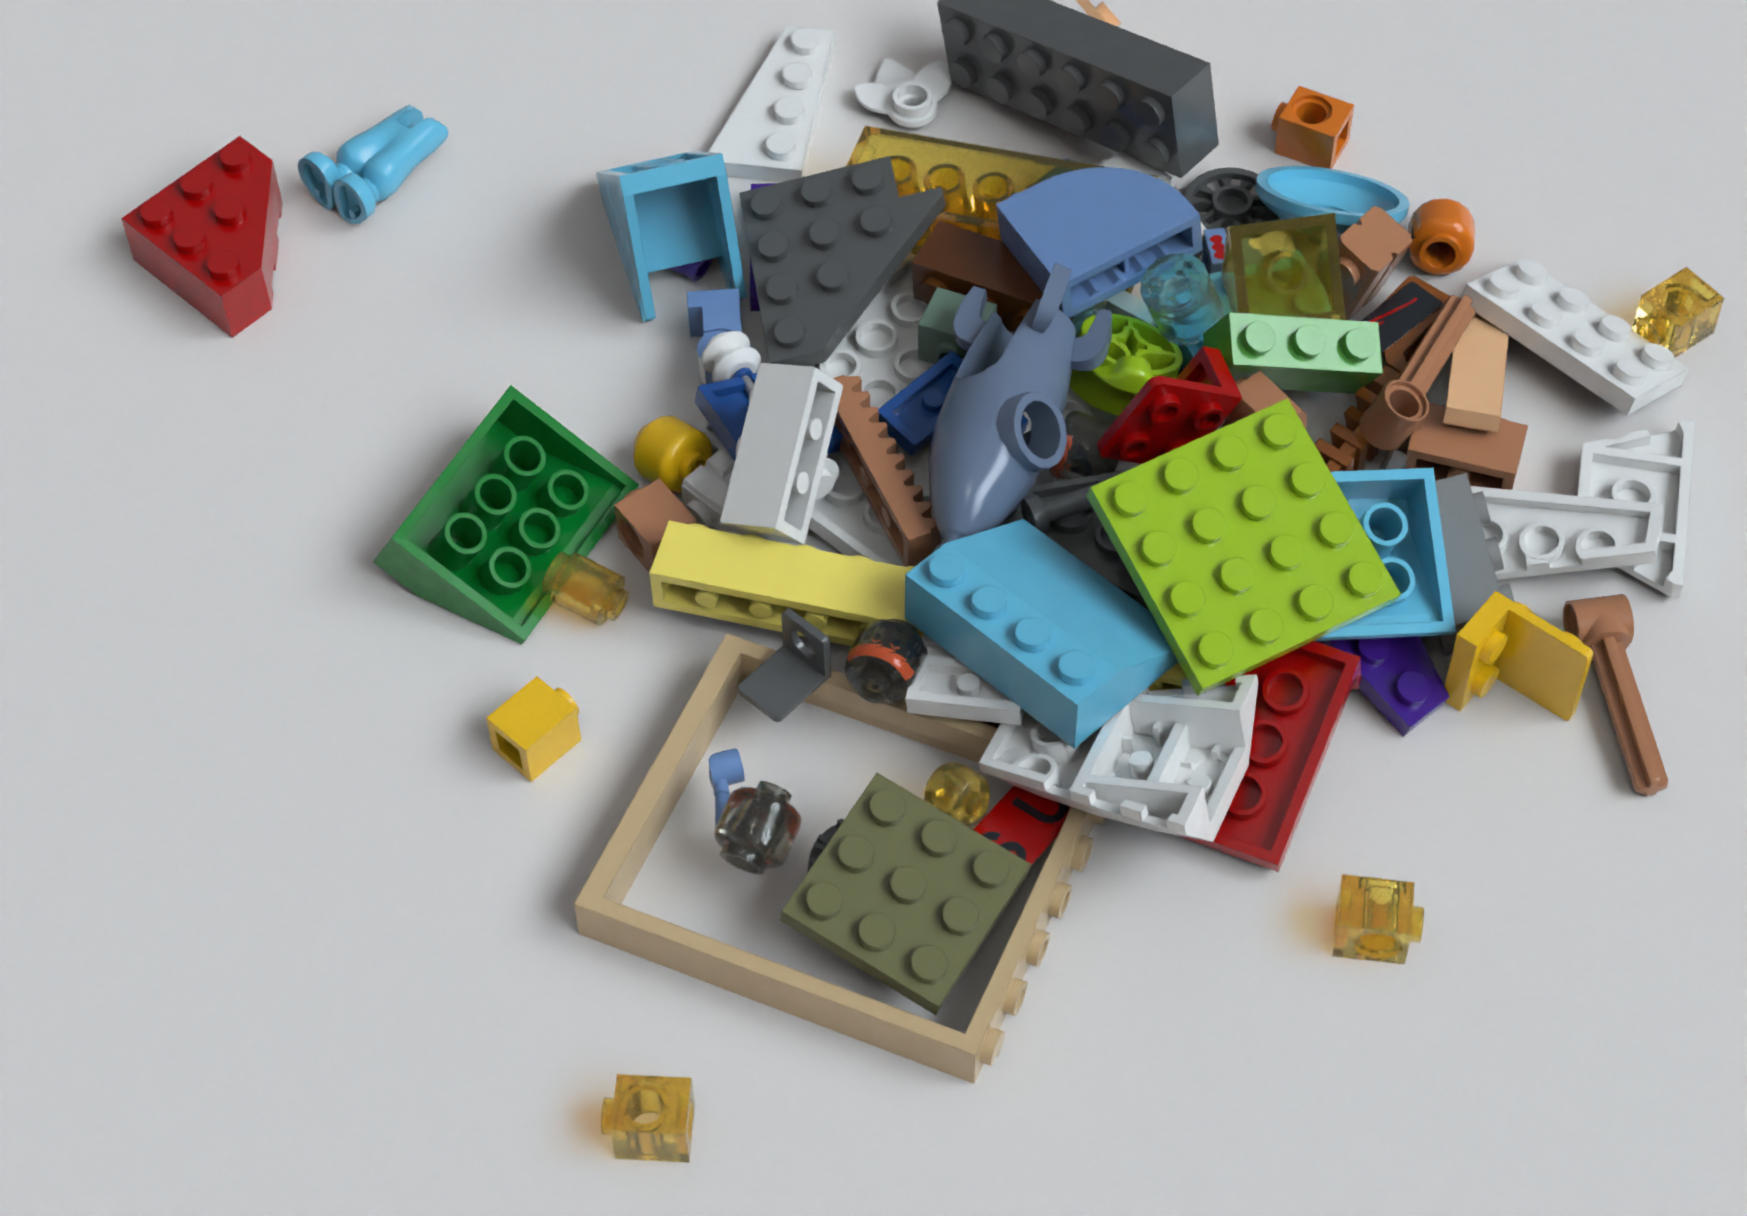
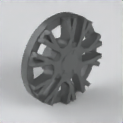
[1185,167,1278,237]

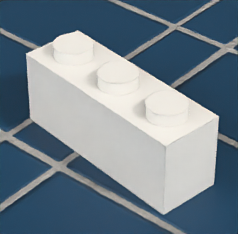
[720,363,843,545]

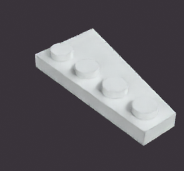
[708,26,834,182]
[1470,486,1664,580]

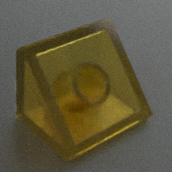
[1222,213,1346,320]

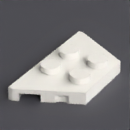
[1575,420,1696,598]

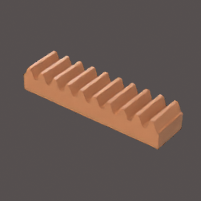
[833,375,941,567]

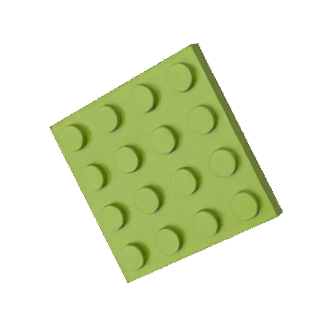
[1086,398,1401,696]

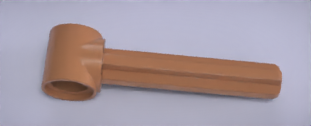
[1359,295,1476,451]
[1563,594,1668,796]

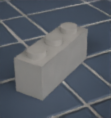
[1435,473,1515,656]

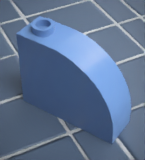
[996,167,1203,318]

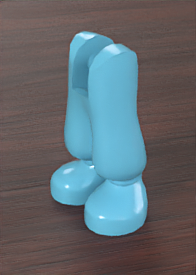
[298,105,449,224]

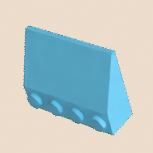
[1314,468,1456,641]
[905,519,1178,749]

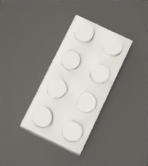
[1460,257,1690,416]

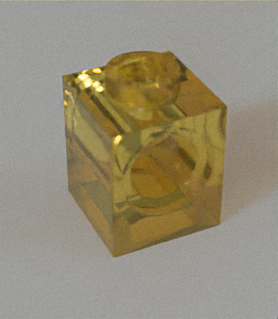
[1632,267,1724,358]
[1332,874,1424,965]
[601,1074,695,1163]

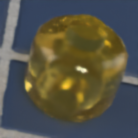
[924,762,990,826]

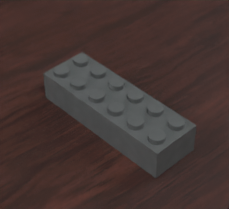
[937,0,1219,178]

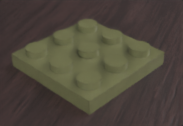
[780,773,1031,1015]

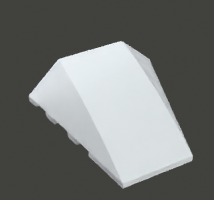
[979,674,1258,842]

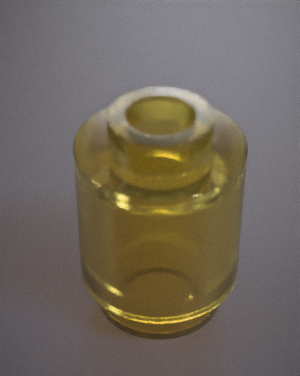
[542,552,629,626]

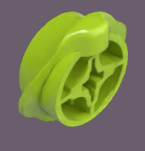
[1069,314,1183,416]

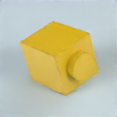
[486,676,581,782]

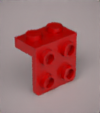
[1097,346,1242,464]

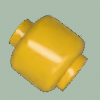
[633,415,713,495]

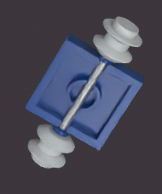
[694,331,843,500]

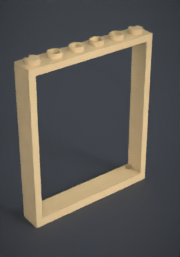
[574,633,1107,1084]

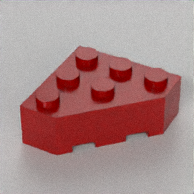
[121,136,283,338]

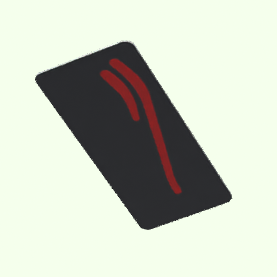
[1361,282,1442,353]

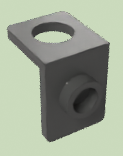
[738,608,831,722]

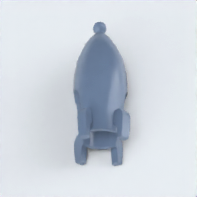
[928,263,1113,553]

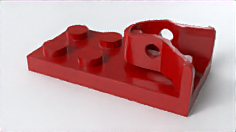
[1173,641,1361,872]

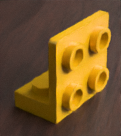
[1444,591,1594,721]

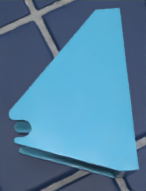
[596,151,747,322]

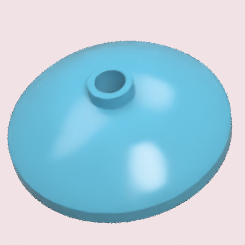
[1255,166,1410,244]

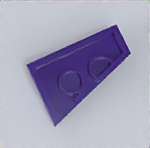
[1316,636,1450,737]

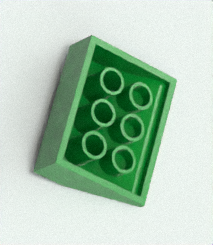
[373,385,639,645]

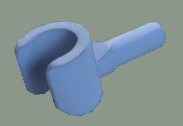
[709,748,745,833]

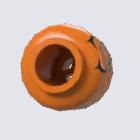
[1407,198,1475,275]

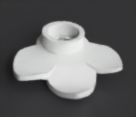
[854,58,951,127]

